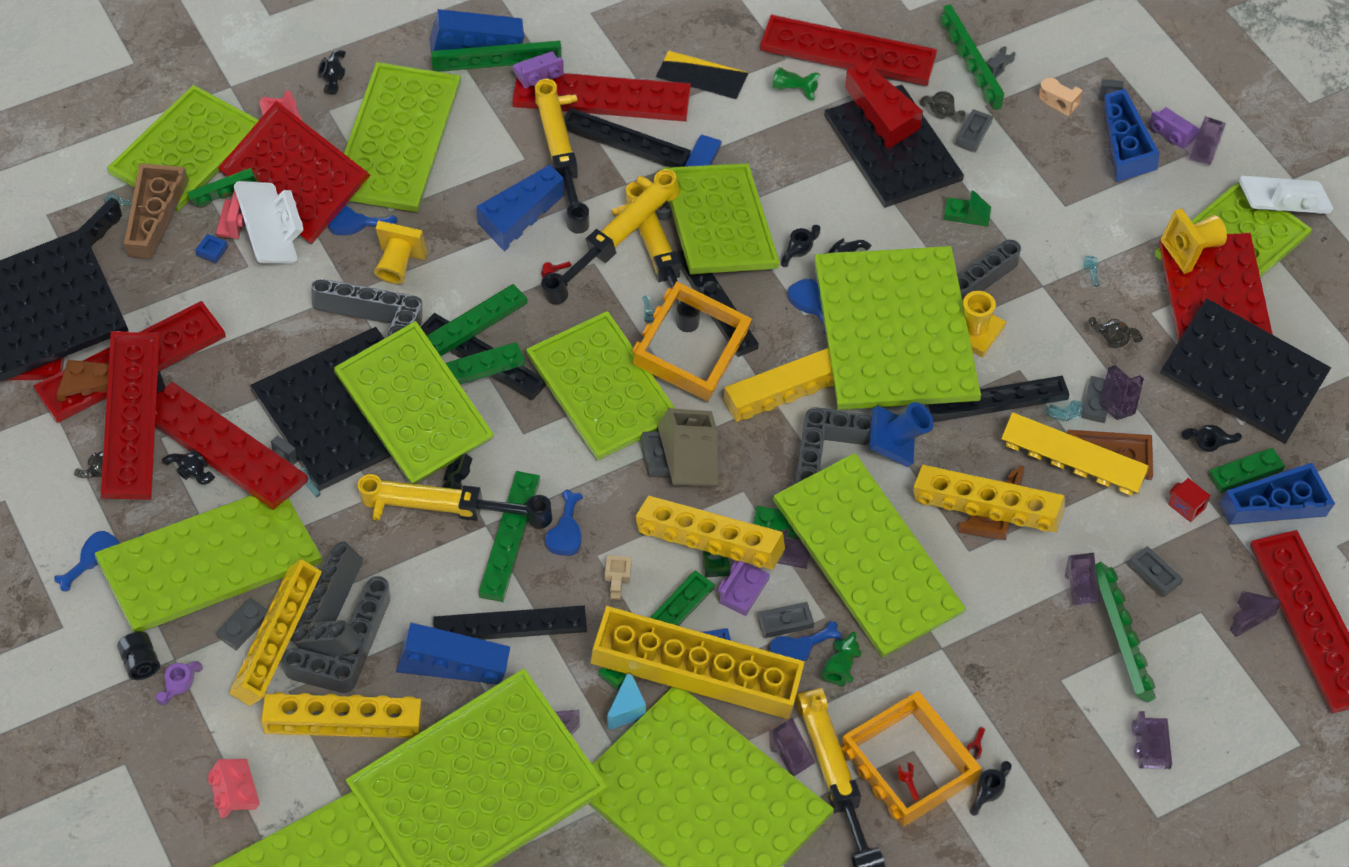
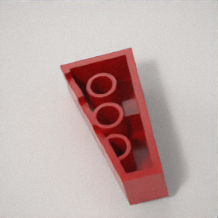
[845,60,923,149]

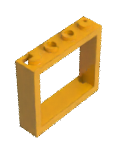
[632,281,752,402]
[841,690,982,827]

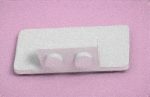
[1239,176,1333,214]
[234,181,304,264]

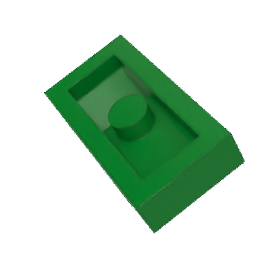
[944,190,991,227]

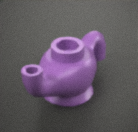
[156,661,203,705]

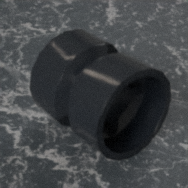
[117,631,160,680]

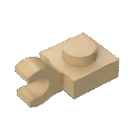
[605,555,632,600]

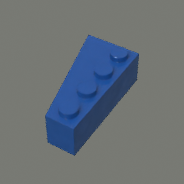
[430,9,524,51]
[1104,89,1159,182]
[477,165,564,252]
[1219,463,1335,525]
[396,622,510,684]

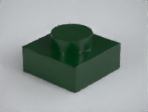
[703,551,730,577]

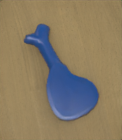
[328,205,397,235]
[787,279,826,334]
[545,489,583,556]
[54,531,120,591]
[770,621,842,662]

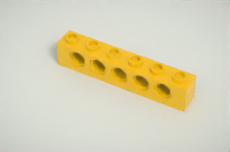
[913,464,1065,533]
[636,495,785,570]
[228,559,322,706]
[261,692,423,738]

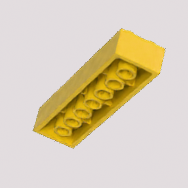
[590,606,805,720]

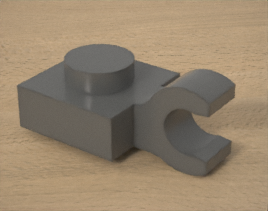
[987,46,1016,78]

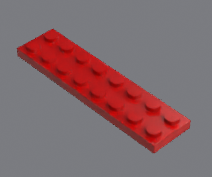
[760,15,938,86]
[512,73,691,122]
[33,301,226,423]
[101,331,159,500]
[155,381,308,510]
[1250,530,1349,714]

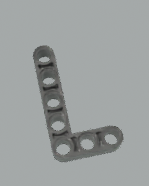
[957,239,1021,302]
[311,279,422,336]
[796,407,871,483]
[291,541,363,656]
[282,576,391,693]

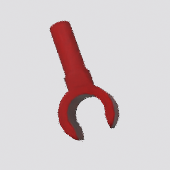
[541,261,571,278]
[967,727,985,760]
[898,762,920,801]

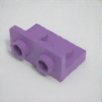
[513,51,564,88]
[1148,107,1201,150]
[718,561,770,616]

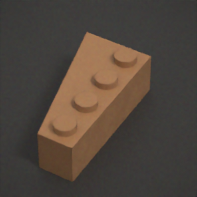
[124,163,189,259]

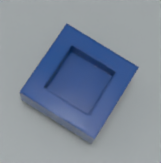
[195,234,228,263]

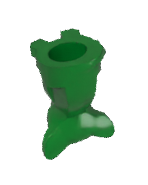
[772,67,820,101]
[820,631,862,687]

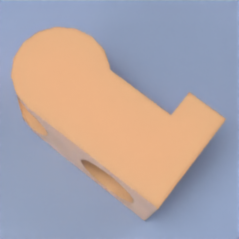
[1039,78,1083,116]

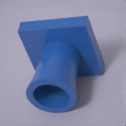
[870,402,934,467]

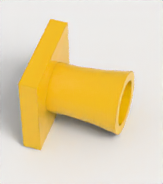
[1160,208,1227,274]
[374,221,428,284]
[963,291,1007,358]

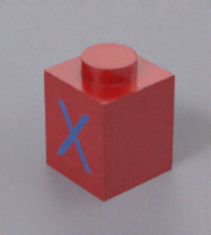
[1168,478,1211,523]

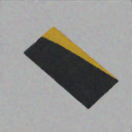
[656,51,748,99]

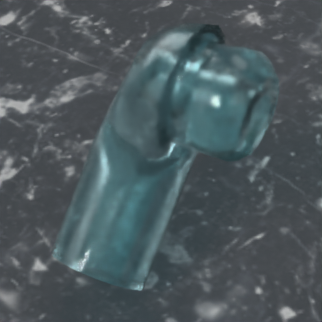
[1047,400,1083,421]

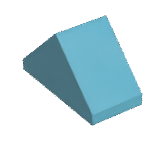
[607,673,646,729]

